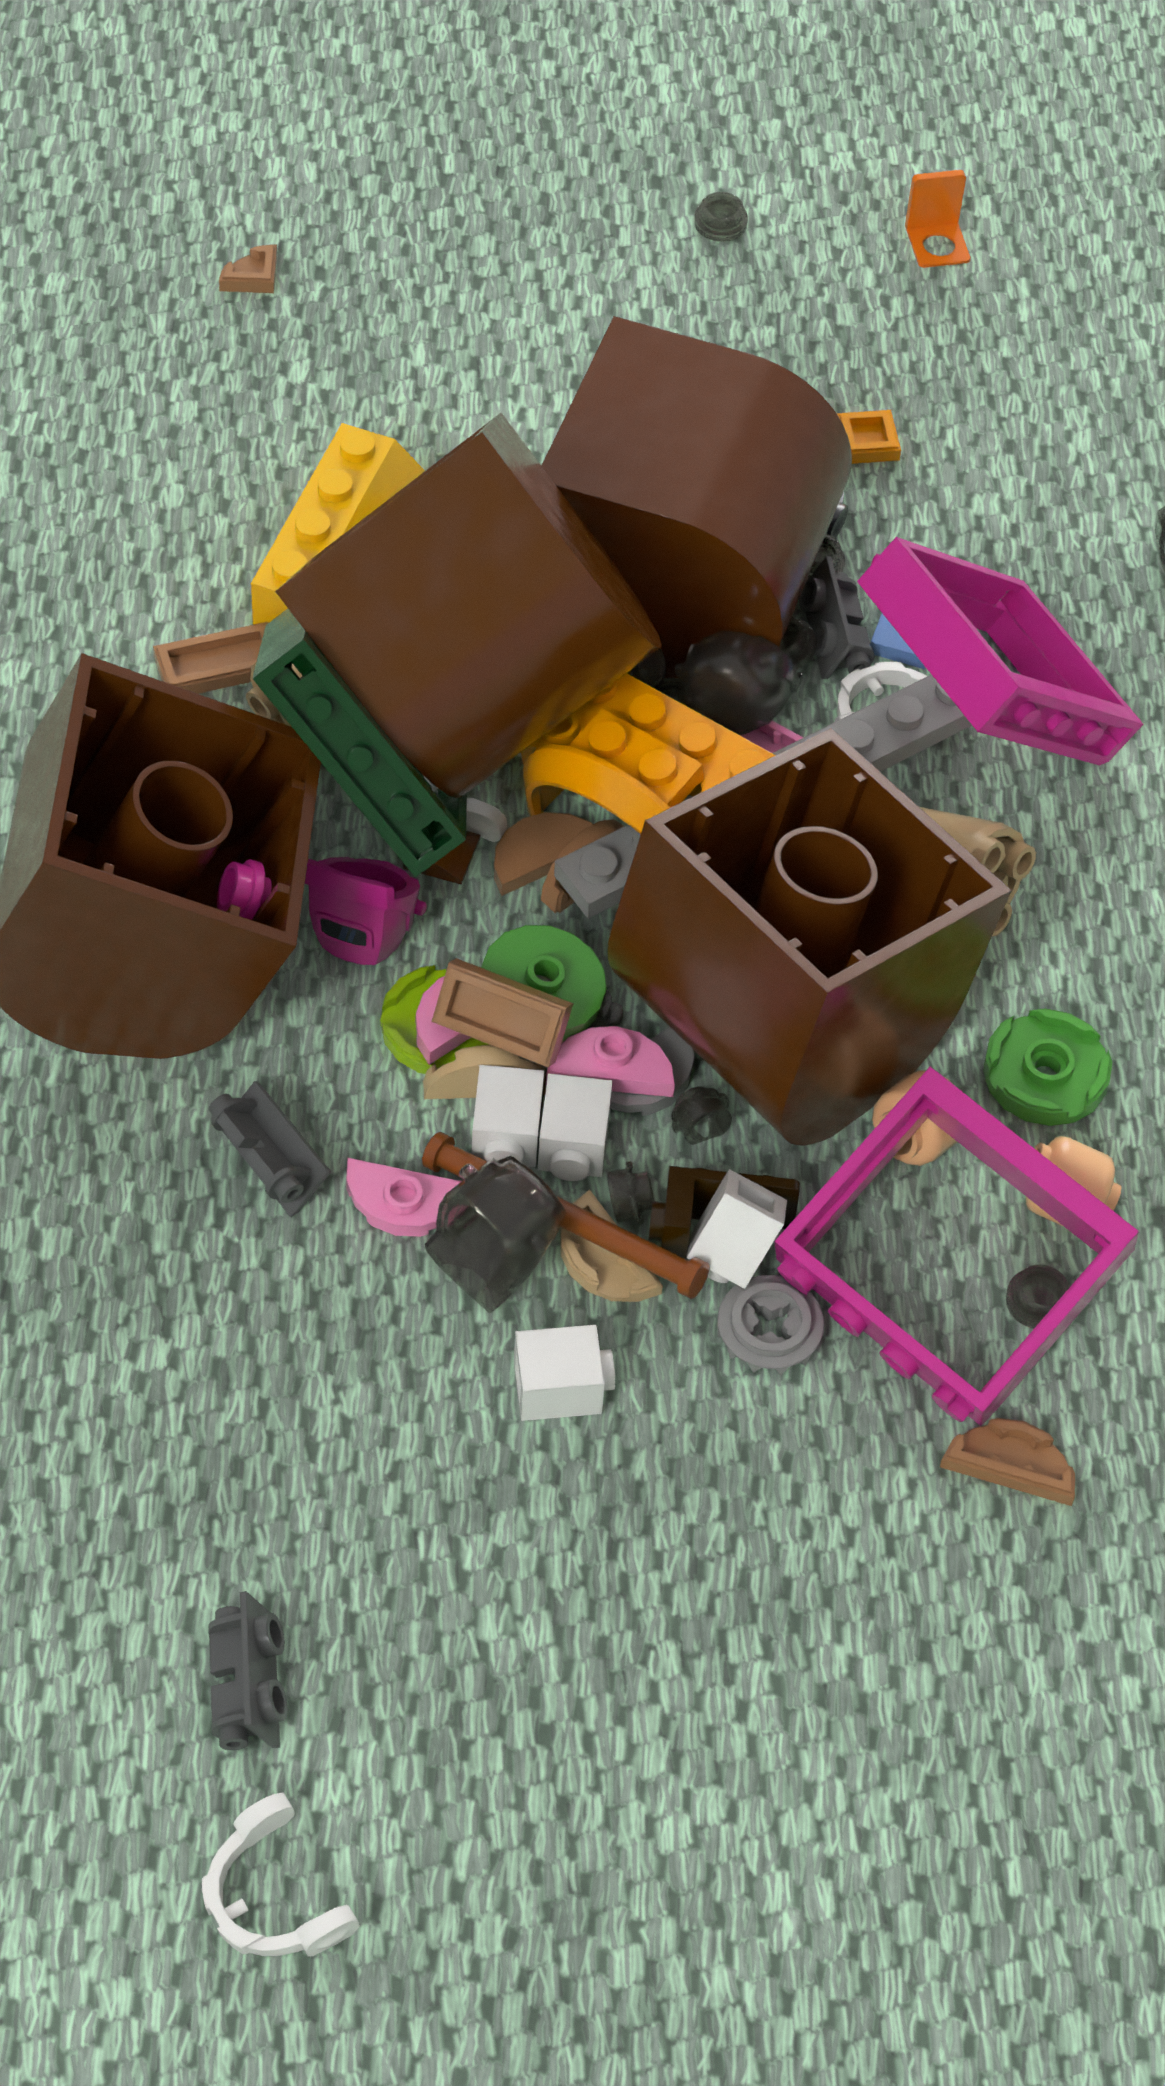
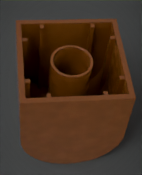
[541,316,852,687]
[275,413,661,798]
[0,653,321,1059]
[607,728,1011,1146]

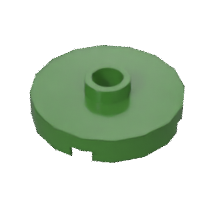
[481,925,607,1041]
[983,1008,1113,1126]

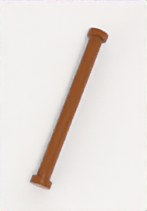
[422,1132,710,1299]

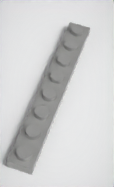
[554,675,972,919]

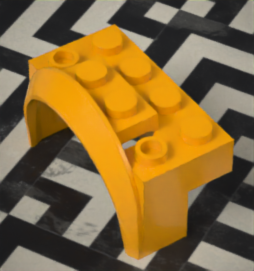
[521,673,775,834]

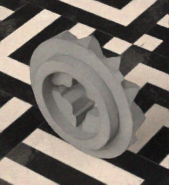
[717,1275,824,1375]

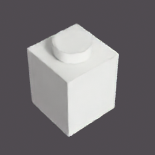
[472,1065,544,1172]
[538,1073,613,1181]
[687,1169,787,1289]
[514,1325,615,1421]

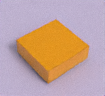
[836,410,901,464]

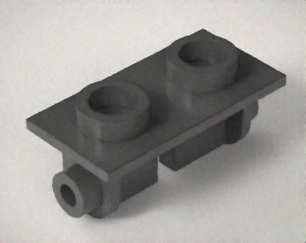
[799,556,875,679]
[209,1081,331,1217]
[208,1591,288,1750]

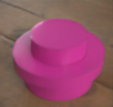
[217,859,272,920]

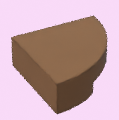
[219,244,277,293]

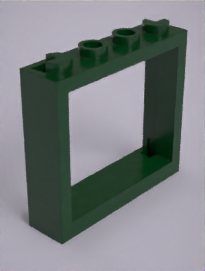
[252,609,467,877]

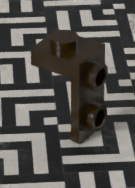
[648,1166,800,1259]

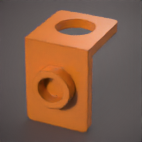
[905,170,971,268]

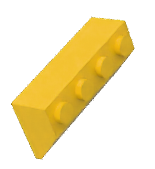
[251,423,425,625]

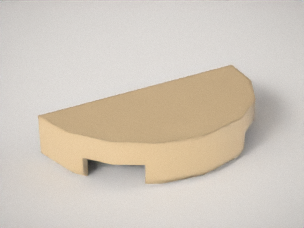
[423,1045,547,1099]
[561,1189,663,1302]

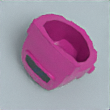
[305,857,427,965]

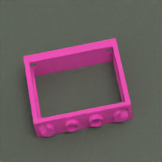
[857,537,1144,766]
[775,1066,1139,1426]

